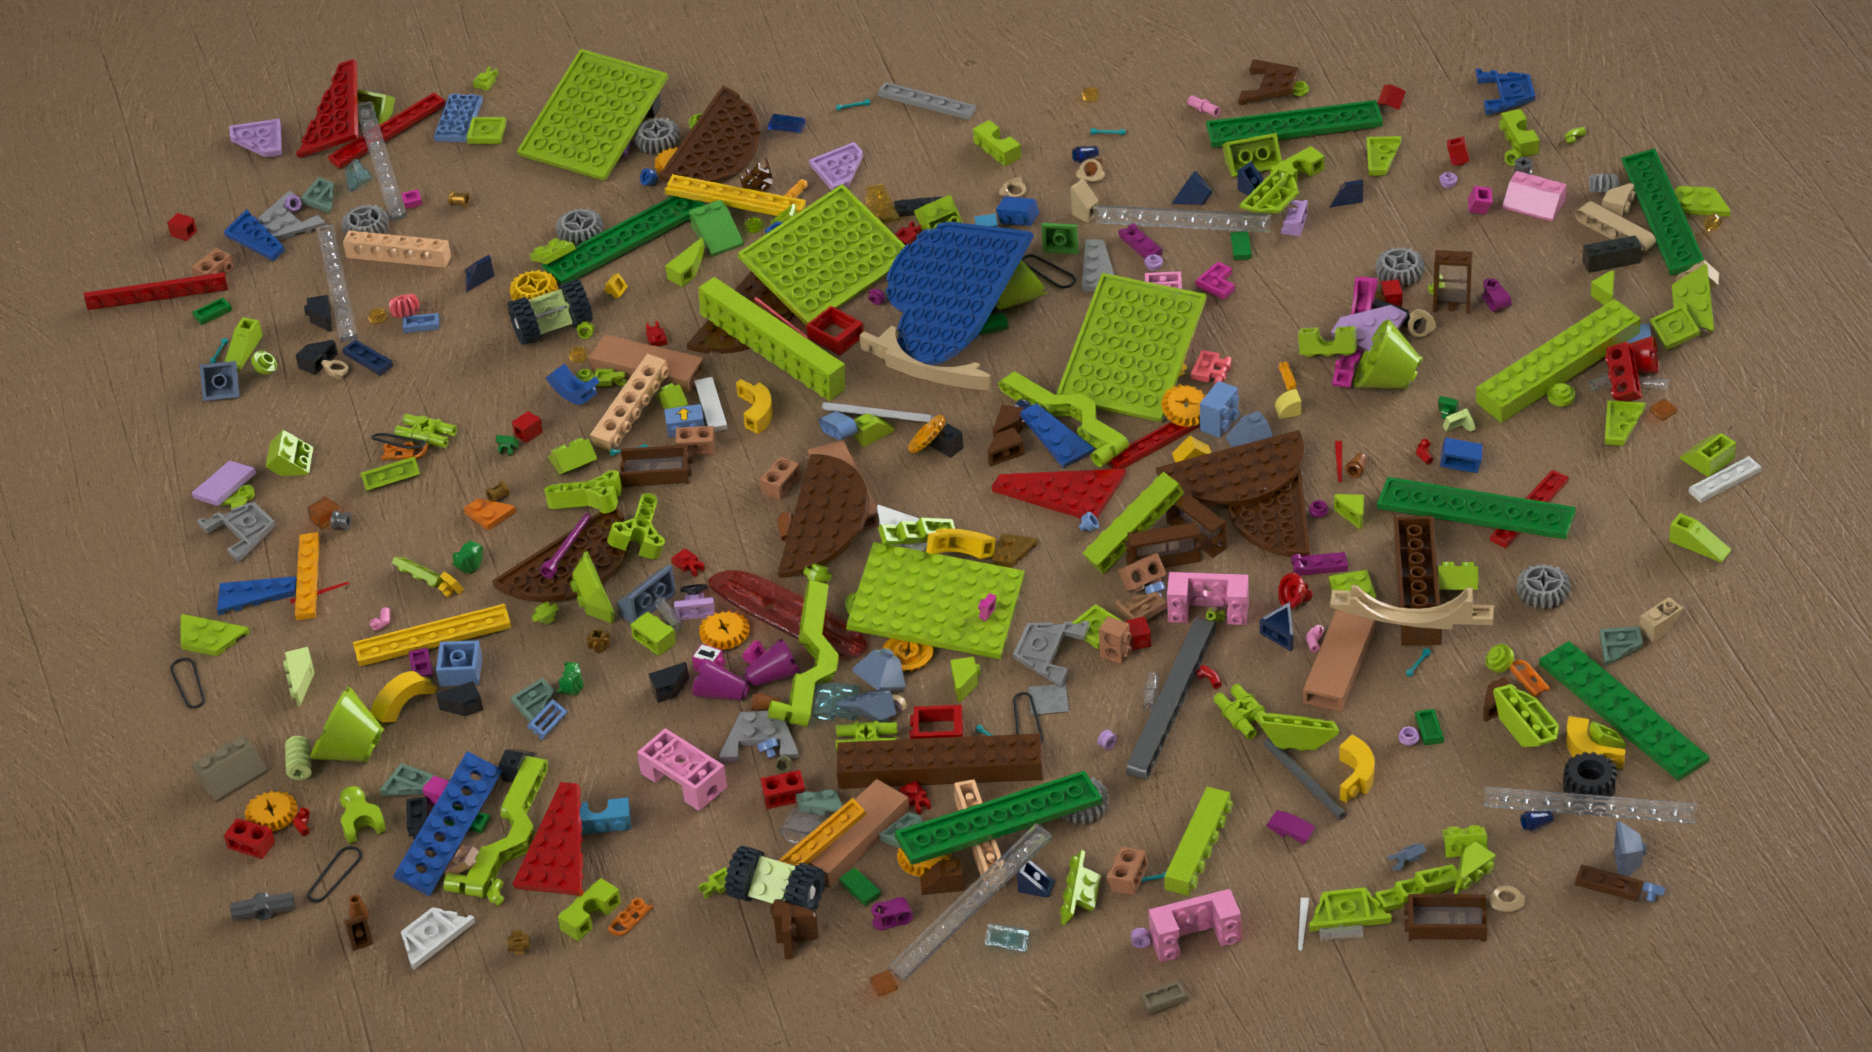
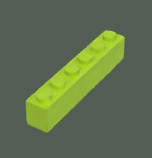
[1082,472,1184,575]
[1164,786,1233,896]

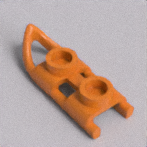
[381,442,428,460]
[1509,660,1550,697]
[607,897,653,936]

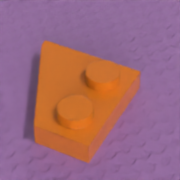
[464,498,516,531]

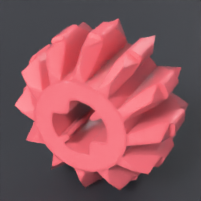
[389,294,420,318]

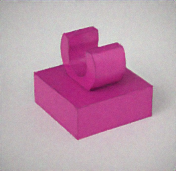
[742,640,766,664]

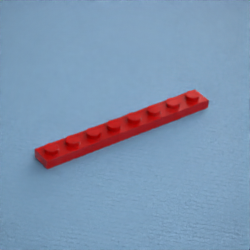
[328,93,445,169]
[84,272,228,310]

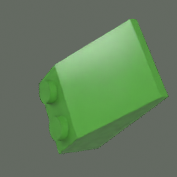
[689,200,744,256]

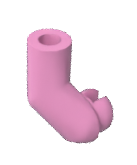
[370,607,390,631]
[1306,625,1324,653]

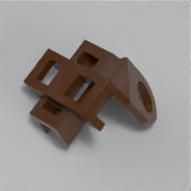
[739,157,773,192]

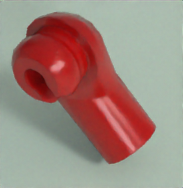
[1416,439,1434,465]
[1196,665,1222,689]
[293,807,310,836]

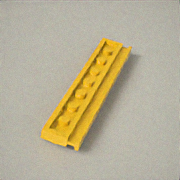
[665,174,806,216]
[353,604,512,667]

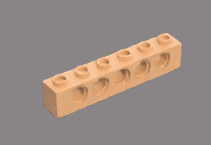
[343,231,451,268]
[590,354,669,451]
[954,780,1006,890]

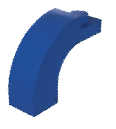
[545,363,599,405]

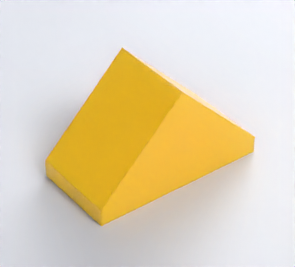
[1172,436,1212,463]

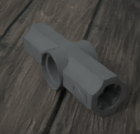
[230,892,296,921]

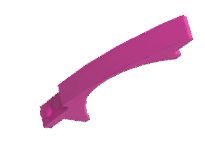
[1332,276,1378,388]

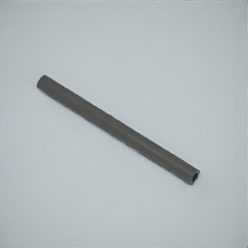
[1264,738,1347,820]

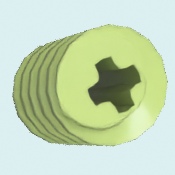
[284,736,312,781]

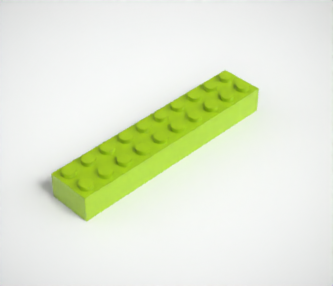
[698,277,845,401]
[1476,299,1641,423]

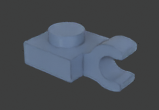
[1387,843,1426,870]

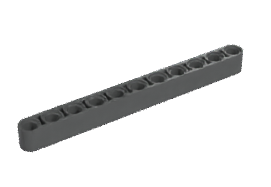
[1126,617,1216,780]

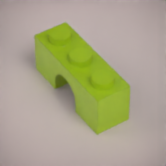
[1499,109,1540,157]
[973,120,1021,166]
[1271,146,1325,184]
[1298,326,1357,357]
[558,878,622,942]

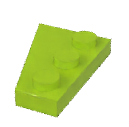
[1367,136,1402,176]
[1605,400,1646,446]

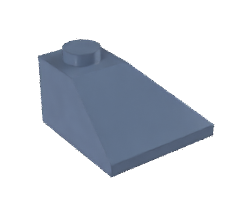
[199,361,240,401]
[1226,411,1273,447]
[852,648,906,691]
[837,690,896,723]
[1614,821,1646,877]

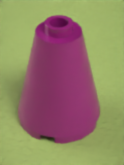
[743,639,801,687]
[692,658,750,701]

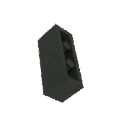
[1582,235,1642,273]

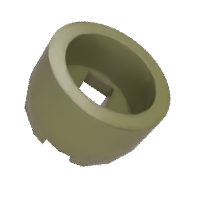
[775,755,792,773]

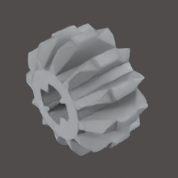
[1588,174,1619,192]

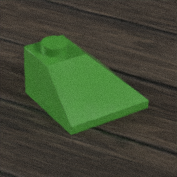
[1041,223,1079,254]

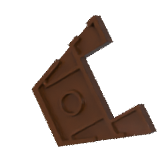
[1238,60,1300,105]

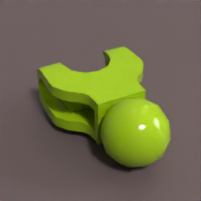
[340,786,387,844]

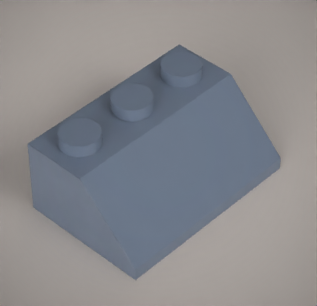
[617,565,676,623]

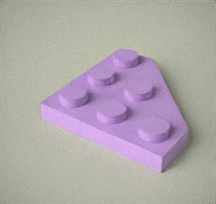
[229,119,282,157]
[809,142,863,191]
[1331,305,1407,351]

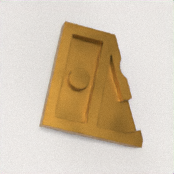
[992,533,1038,568]

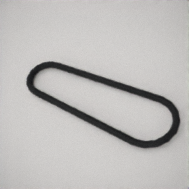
[1022,254,1076,288]
[371,433,426,449]
[170,658,205,708]
[1013,692,1043,744]
[308,846,362,902]

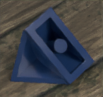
[1237,162,1264,196]
[1171,171,1213,205]
[1329,179,1363,208]
[464,255,494,292]
[1259,602,1293,651]
[1017,856,1055,898]

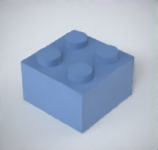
[1200,381,1240,438]
[436,640,483,687]

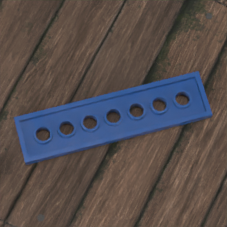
[393,751,502,897]

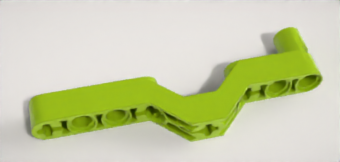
[998,372,1129,467]
[767,580,839,727]
[444,756,548,898]

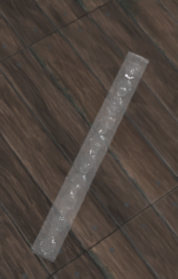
[358,101,407,221]
[1094,205,1271,233]
[316,224,358,342]
[1484,787,1697,824]
[888,823,1052,981]

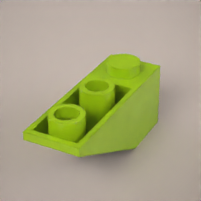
[665,238,705,287]
[225,317,263,371]
[1669,513,1731,563]
[1454,842,1496,894]

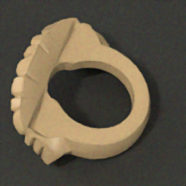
[1076,159,1105,182]
[999,177,1026,198]
[1408,309,1436,338]
[321,360,349,380]
[1489,886,1525,912]

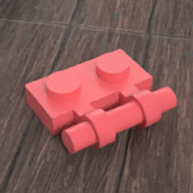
[1191,350,1232,384]

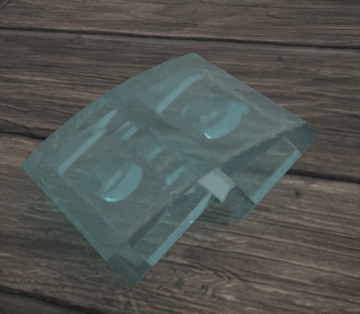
[814,683,858,721]

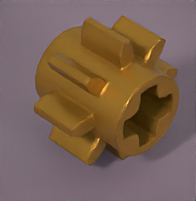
[586,629,611,653]
[507,929,530,956]

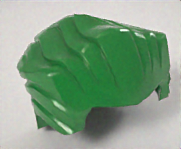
[451,540,483,573]
[556,662,584,696]

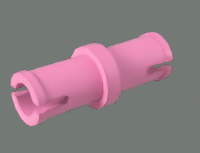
[1187,95,1221,117]

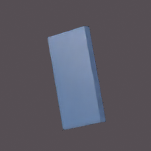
[434,93,483,142]

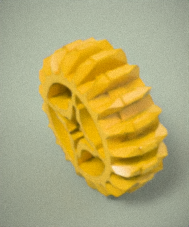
[509,269,558,301]

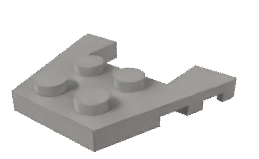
[257,191,326,241]
[197,502,276,563]
[1013,621,1090,687]
[719,711,799,763]

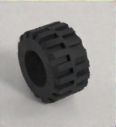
[1563,752,1617,807]

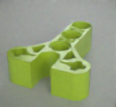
[544,470,622,513]
[607,493,665,560]

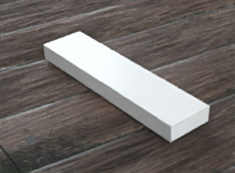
[695,377,727,432]
[1688,456,1762,503]

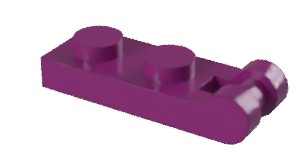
[1118,223,1162,259]
[1291,552,1348,576]

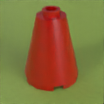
[1606,336,1659,373]

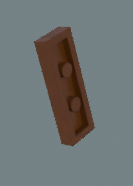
[1575,864,1644,902]

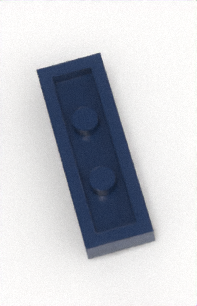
[342,339,393,376]

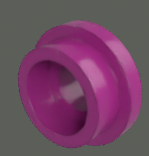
[868,289,886,305]
[1309,500,1328,518]

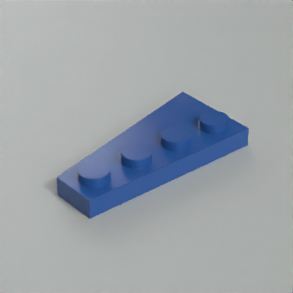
[223,209,285,262]
[1020,404,1095,468]
[217,576,297,615]

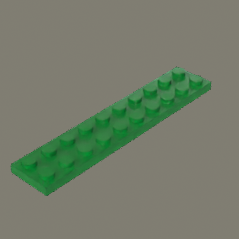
[1206,100,1383,148]
[1621,148,1705,276]
[542,196,706,285]
[1377,477,1576,540]
[1539,641,1710,782]
[895,770,1102,866]

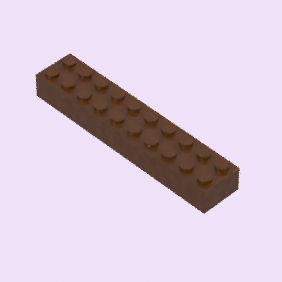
[837,733,1043,789]

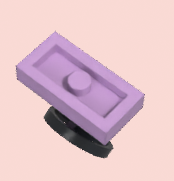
[674,584,715,621]

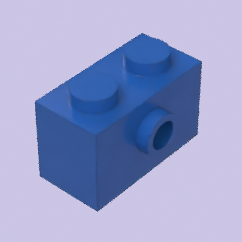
[996,197,1039,226]
[1440,437,1482,473]

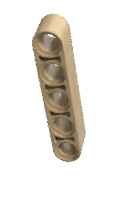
[1575,201,1656,254]

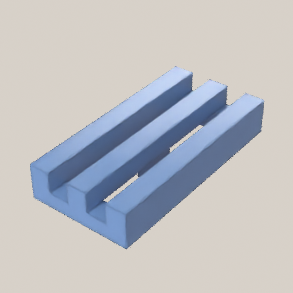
[403,313,440,333]
[527,699,568,740]

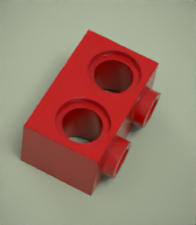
[760,770,805,809]
[224,818,275,860]

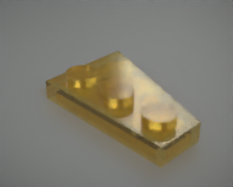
[865,184,900,223]

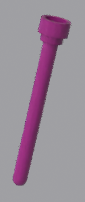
[540,512,591,578]

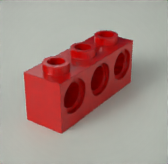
[1605,341,1642,402]

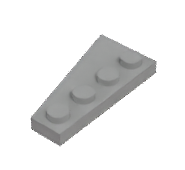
[1082,239,1114,292]

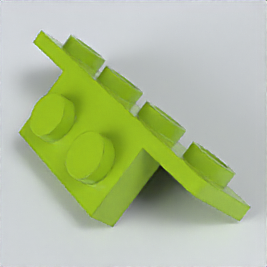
[1060,850,1101,925]

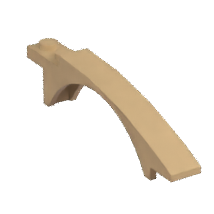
[860,325,992,391]
[1330,585,1494,630]

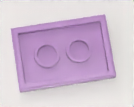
[191,460,256,506]

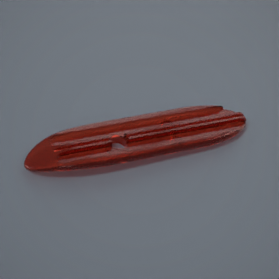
[708,570,867,657]

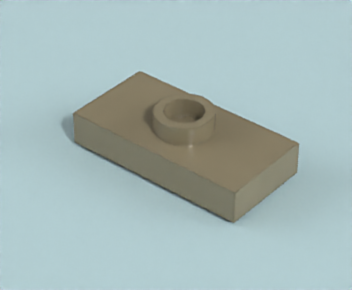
[1139,980,1188,1014]

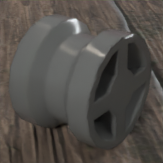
[1514,157,1532,175]
[331,511,351,530]

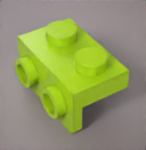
[1442,825,1488,857]

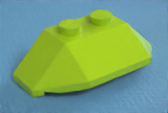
[1239,167,1299,217]
[570,551,615,623]
[1493,684,1559,747]
[1256,713,1339,751]

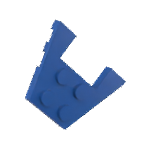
[1475,69,1535,115]

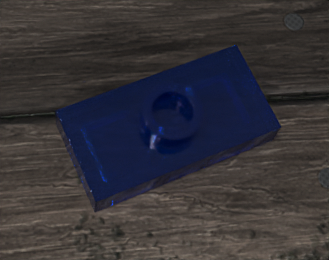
[768,114,806,133]

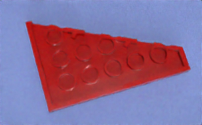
[296,59,358,158]
[991,469,1126,519]
[512,782,584,896]

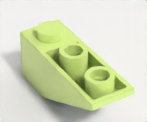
[283,647,315,706]

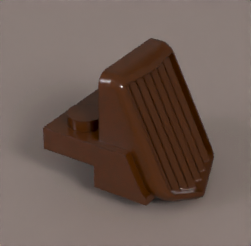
[770,899,818,959]

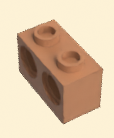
[191,248,234,277]
[675,426,715,456]
[760,457,801,500]
[1118,553,1167,592]
[1099,616,1132,664]
[1107,847,1149,895]

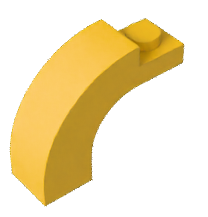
[736,379,773,435]
[926,529,996,559]
[370,671,437,722]
[1566,716,1626,769]
[1339,735,1375,803]

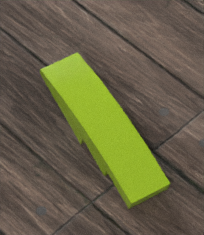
[878,518,955,545]
[1373,864,1457,912]

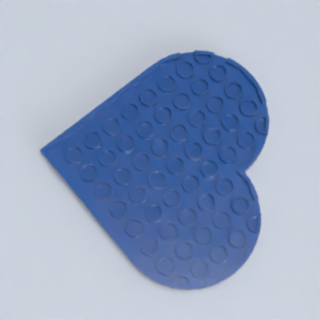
[886,222,1034,365]

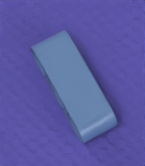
[819,411,858,440]

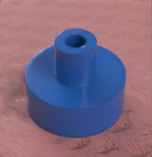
[640,168,658,186]

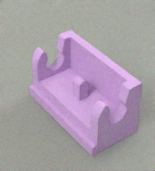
[1281,200,1308,236]

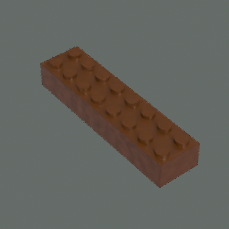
[1394,516,1442,646]

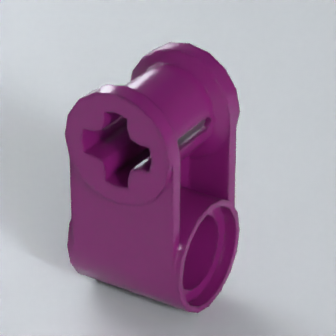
[1482,278,1512,312]
[871,897,914,931]

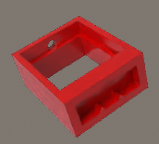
[807,306,864,355]
[909,705,963,739]

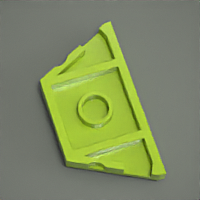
[1674,186,1731,217]
[1672,264,1715,332]
[181,614,250,656]
[1309,887,1392,932]

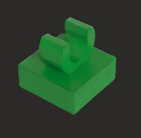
[1438,396,1459,419]
[495,435,519,456]

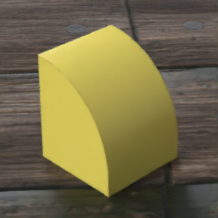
[1275,389,1301,419]

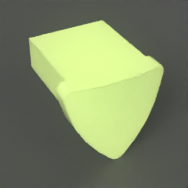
[1443,408,1476,432]

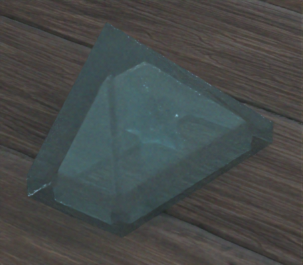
[345,159,373,192]
[985,923,1030,952]

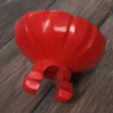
[1278,573,1313,609]

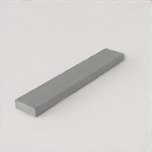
[878,82,976,120]
[822,402,935,422]

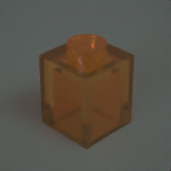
[307,496,339,530]

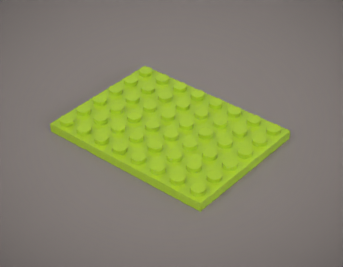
[516,49,669,181]
[737,184,905,326]
[1056,273,1207,423]
[846,542,1025,660]

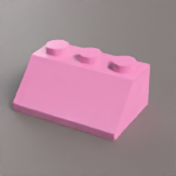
[1502,171,1567,222]

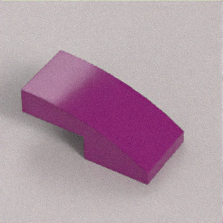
[408,647,433,677]
[1266,810,1315,845]

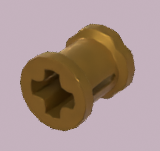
[448,190,470,208]
[485,480,510,502]

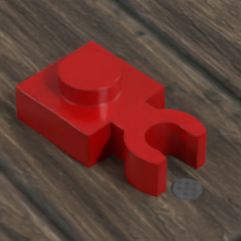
[894,221,922,245]
[646,321,668,347]
[671,548,705,577]
[898,780,931,814]

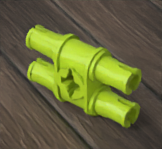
[394,414,457,449]
[1213,684,1265,740]
[836,720,898,753]

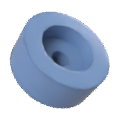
[1079,512,1099,532]
[1145,582,1165,596]
[757,738,779,758]
[1642,882,1665,902]

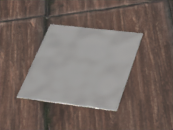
[1028,684,1069,715]

